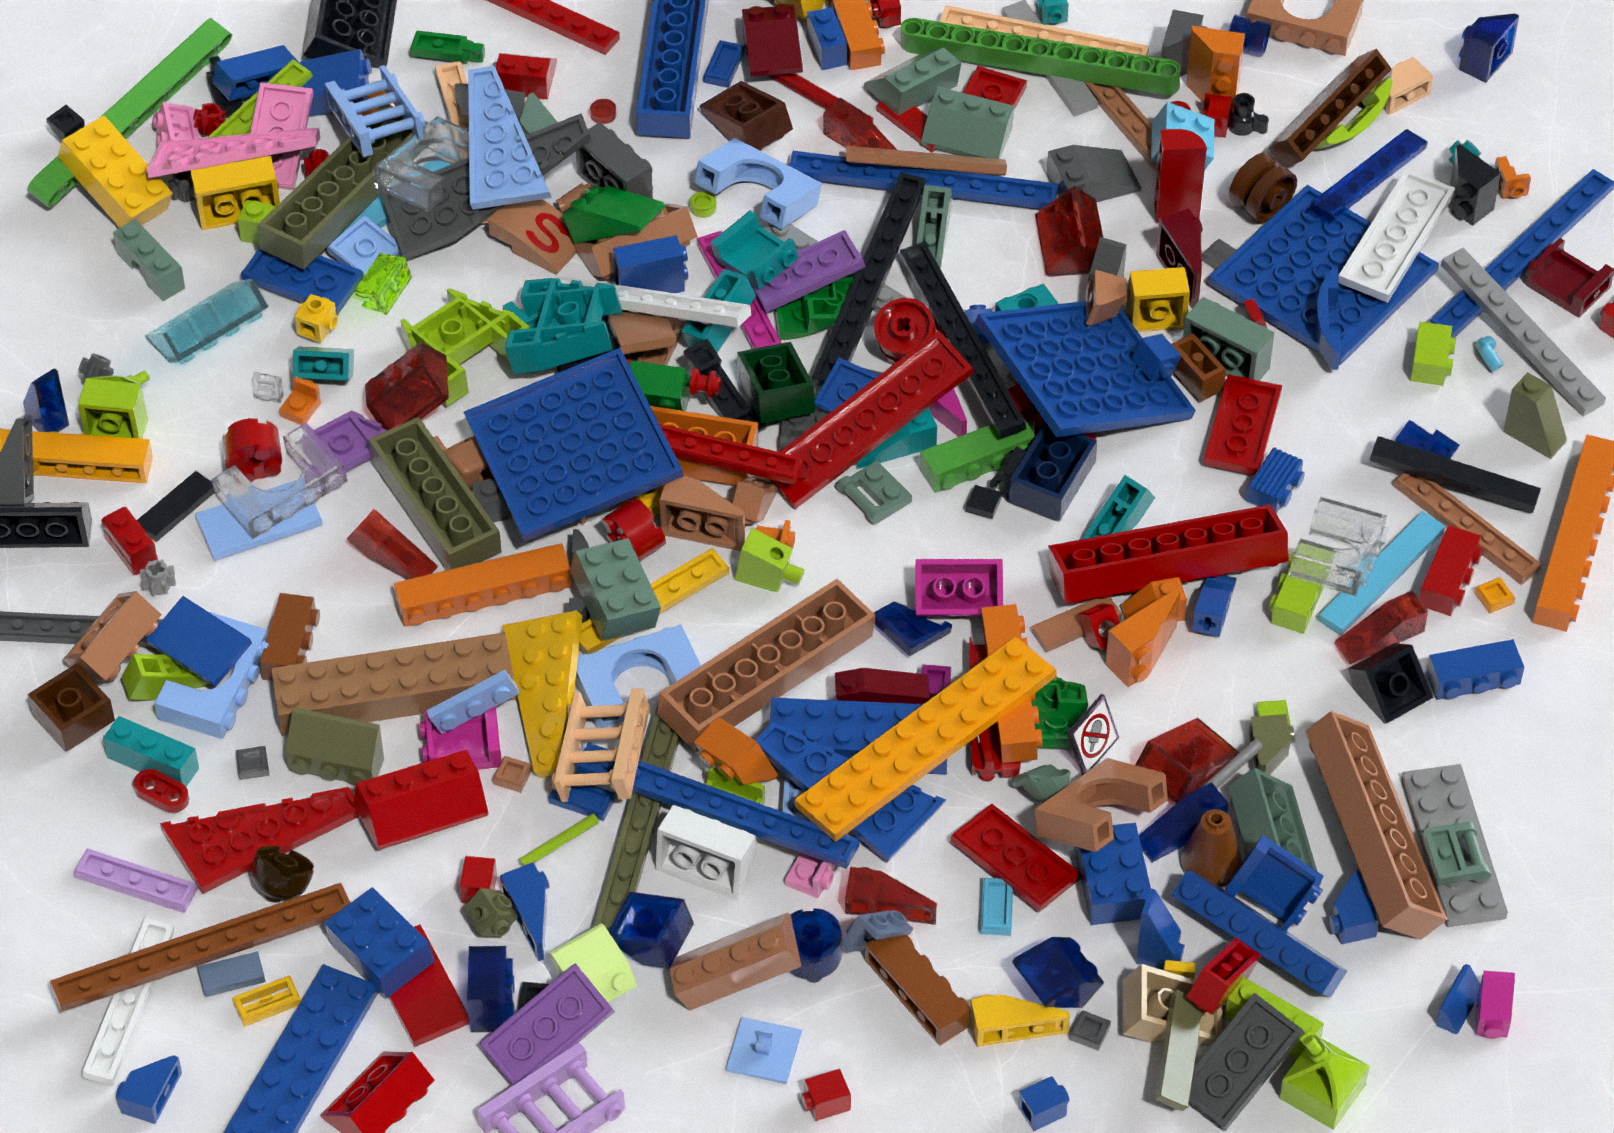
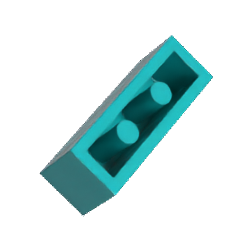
[681,269,756,353]
[103,716,199,787]

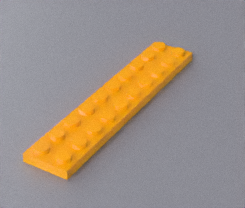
[794,637,1057,842]

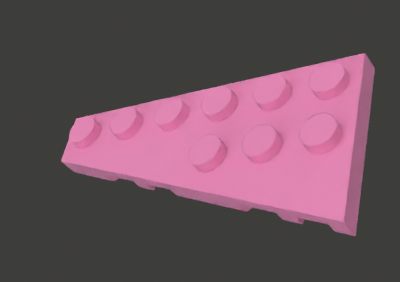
[147,127,321,178]

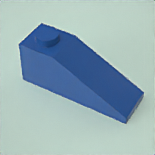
[500,862,550,961]
[1136,888,1185,970]

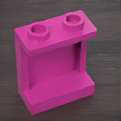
[420,706,502,770]

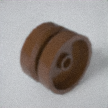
[1229,152,1298,223]

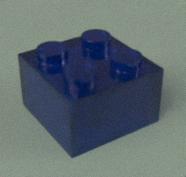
[467,946,515,1033]

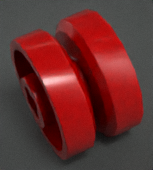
[873,298,937,365]

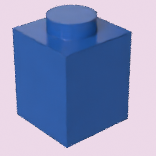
[1132,334,1181,381]
[1018,1076,1070,1131]

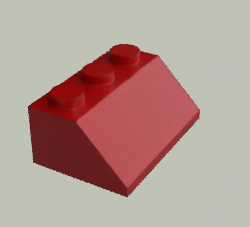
[320,1051,435,1133]

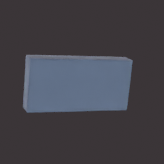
[198,951,266,997]

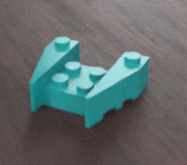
[505,278,623,374]

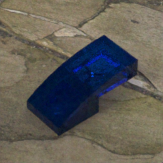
[1395,420,1460,459]

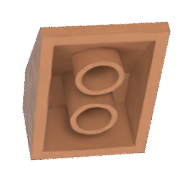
[660,475,745,551]

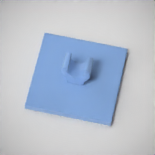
[726,1017,802,1084]

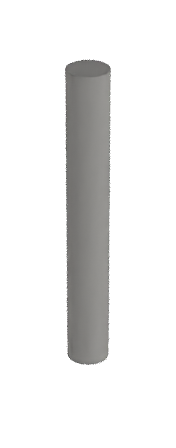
[1189,738,1264,806]

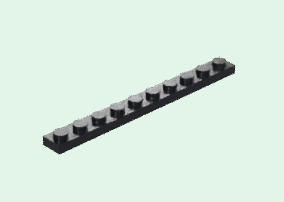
[812,172,926,386]
[900,241,1027,439]

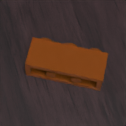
[260,593,320,681]

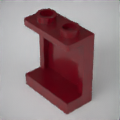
[1525,238,1614,318]

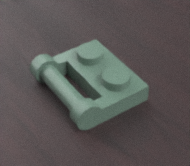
[837,460,912,524]
[1422,822,1491,885]

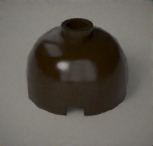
[251,846,314,902]

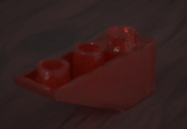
[1334,590,1428,664]

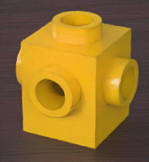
[294,294,338,343]

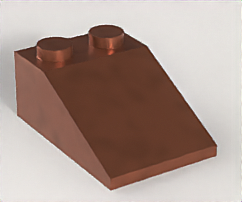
[699,81,793,151]

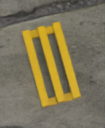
[232,975,301,1027]

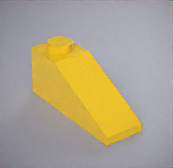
[970,994,1070,1047]

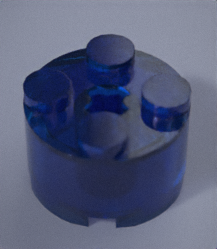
[789,908,842,983]

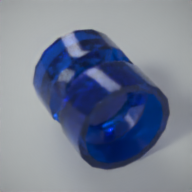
[1229,14,1271,55]

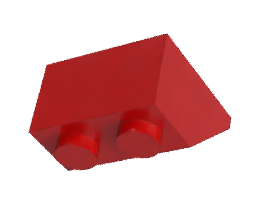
[495,53,557,100]

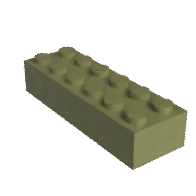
[368,417,502,570]

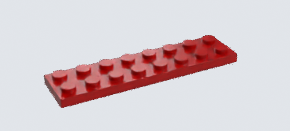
[770,330,974,509]

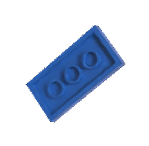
[241,249,364,315]

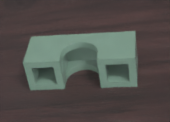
[113,219,185,301]

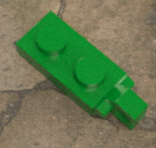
[410,30,485,62]

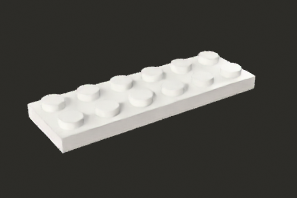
[1338,169,1455,303]

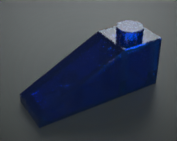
[23,368,69,432]
[1139,782,1229,863]

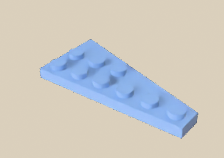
[468,66,552,210]

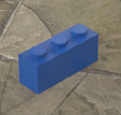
[213,45,300,101]
[1426,639,1524,700]

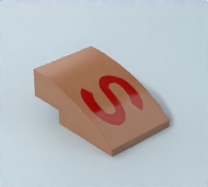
[488,199,577,275]

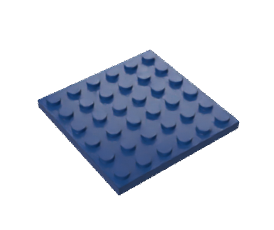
[1208,184,1439,365]
[975,301,1196,437]
[464,348,684,542]

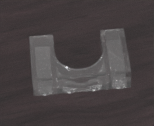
[374,116,469,212]
[211,422,348,539]
[1288,497,1389,596]

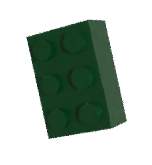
[737,342,815,423]

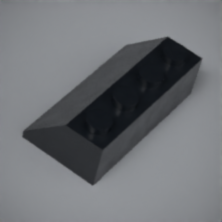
[0,502,92,548]

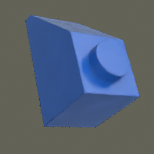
[1329,871,1379,945]
[116,1055,182,1124]

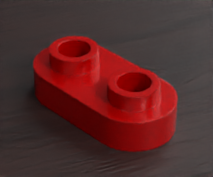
[134,769,190,813]

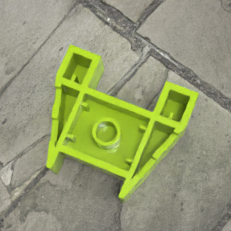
[400,288,530,407]

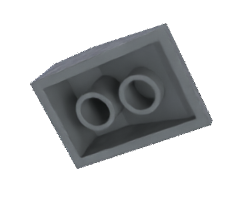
[1047,145,1141,210]
[0,414,34,505]

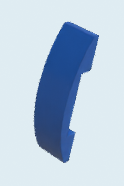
[1315,268,1341,370]

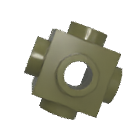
[463,888,518,938]

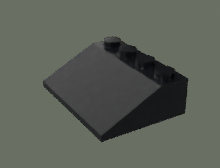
[303,0,397,68]

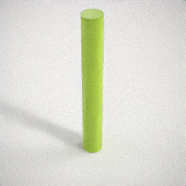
[518,813,599,867]

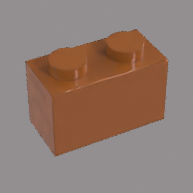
[1172,333,1226,402]

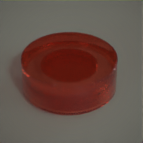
[590,99,617,124]

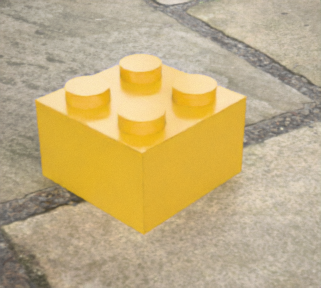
[1127,267,1190,332]

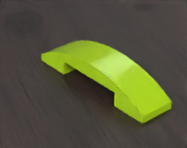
[1314,77,1393,149]

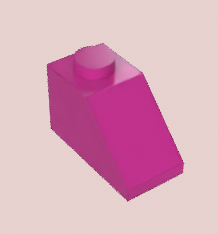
[1476,970,1515,1039]

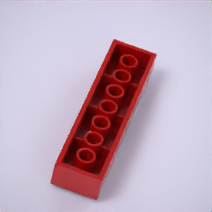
[1048,504,1289,604]

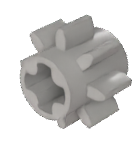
[140,559,176,596]

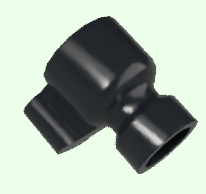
[1228,93,1269,136]

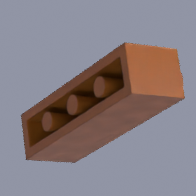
[865,935,971,1046]

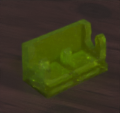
[354,253,412,315]

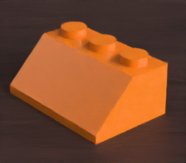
[1186,26,1245,111]

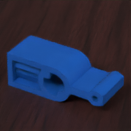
[1191,575,1237,637]

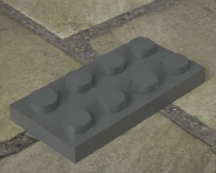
[1189,993,1305,1130]

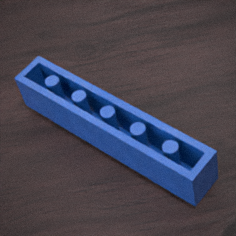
[1171,870,1347,997]

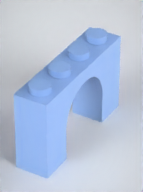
[694,138,822,229]
[154,612,268,739]
[575,624,701,728]

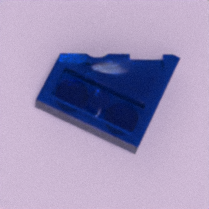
[874,601,952,656]

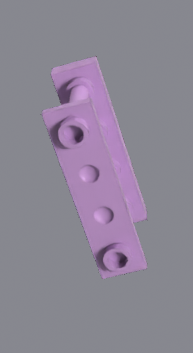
[477,1042,625,1133]

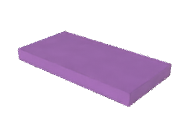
[751,230,866,313]
[479,963,615,1086]

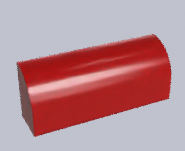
[1154,129,1207,224]

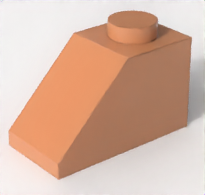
[1086,270,1130,326]
[732,477,778,525]

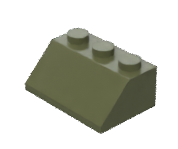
[286,707,384,786]

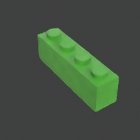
[920,417,1036,493]

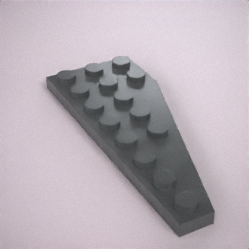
[380,113,592,261]

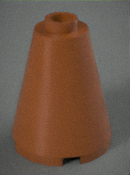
[1181,809,1242,887]

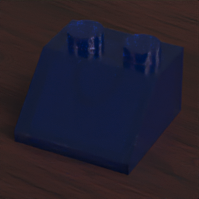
[1458,13,1519,83]
[608,892,694,969]
[1011,937,1104,1008]

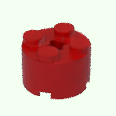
[222,418,282,484]
[601,498,666,562]

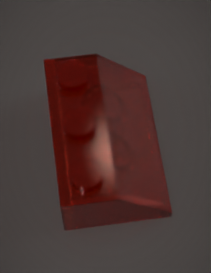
[1035,185,1103,277]
[365,342,449,430]

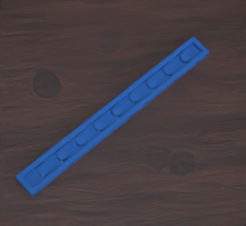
[789,150,1058,211]
[1430,169,1614,338]
[575,742,859,869]

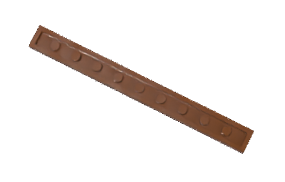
[50,882,350,1012]

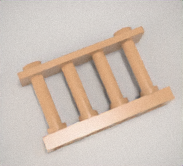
[552,688,650,802]

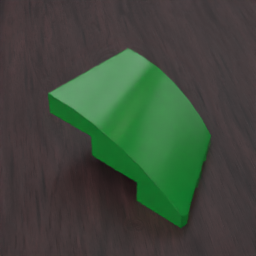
[774,277,855,340]
[1031,677,1088,749]

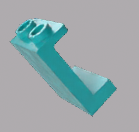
[710,210,799,290]

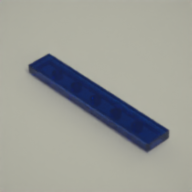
[1310,129,1428,223]

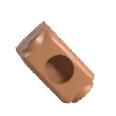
[433,436,493,491]

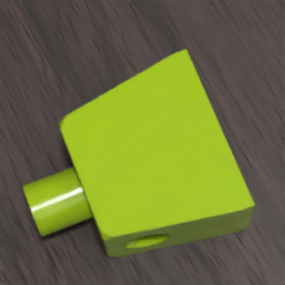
[734,528,805,592]

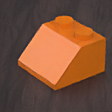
[694,717,778,784]

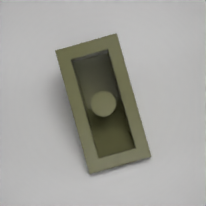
[1249,714,1295,775]

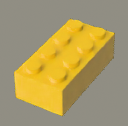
[57,115,173,228]

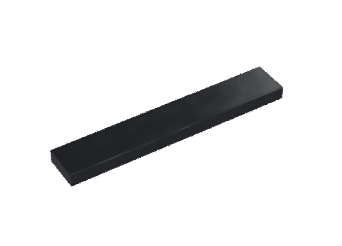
[1369,436,1541,513]

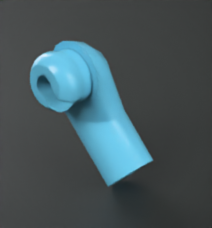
[1476,336,1504,372]

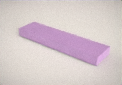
[74,848,198,913]

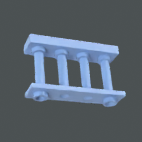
[324,65,425,157]

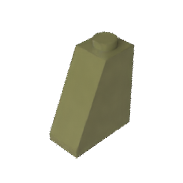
[1503,372,1567,459]

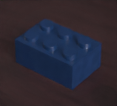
[1008,422,1097,521]

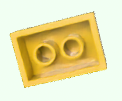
[190,156,280,230]

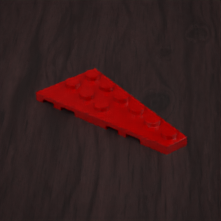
[160,787,359,894]

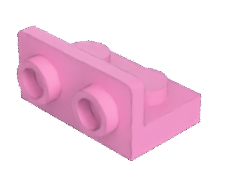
[152,102,199,146]
[785,853,837,898]

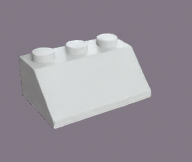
[656,805,756,900]

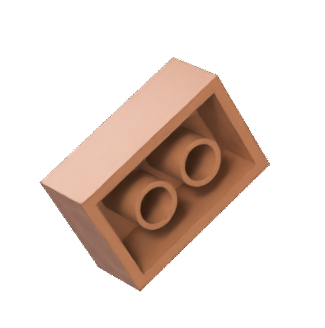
[62,591,162,682]

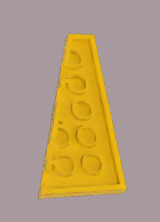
[502,610,583,778]

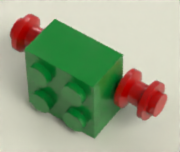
[626,359,721,411]

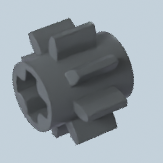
[168,170,195,202]
[78,353,114,382]

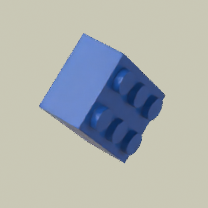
[1074,822,1151,925]
[324,887,435,999]

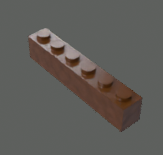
[1268,48,1392,167]

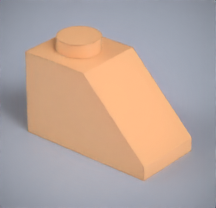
[1386,57,1433,115]

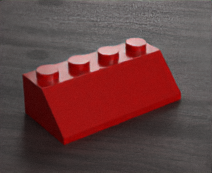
[354,750,488,850]

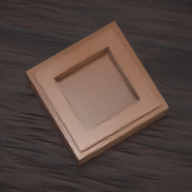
[493,756,533,793]

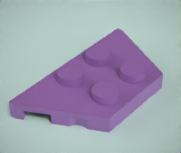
[303,410,388,491]

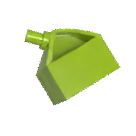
[78,370,150,439]
[1280,1035,1370,1130]

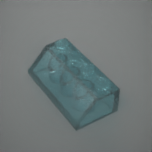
[144,278,269,364]

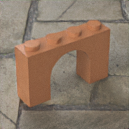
[1245,0,1364,56]
[1034,758,1168,852]

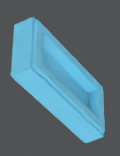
[980,877,1013,936]

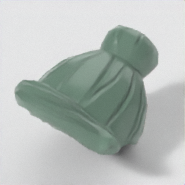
[1012,764,1071,803]

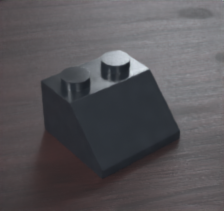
[1450,144,1501,226]
[1348,643,1433,724]

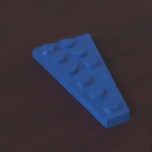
[755,722,946,863]

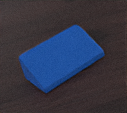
[1436,964,1480,1034]

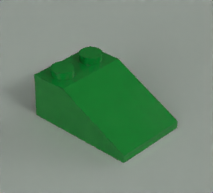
[562,186,665,243]

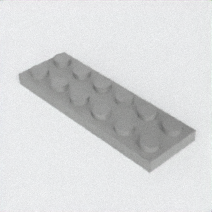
[1402,764,1508,927]

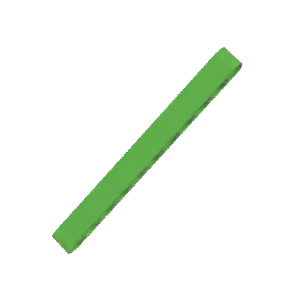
[27,18,232,208]
[901,18,1180,95]

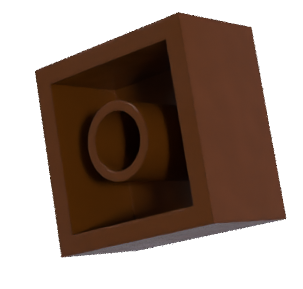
[27,663,115,751]

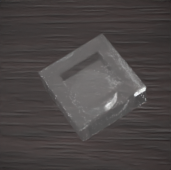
[251,372,284,403]

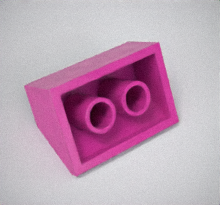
[915,559,1003,616]

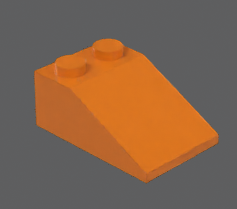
[1106,588,1181,687]

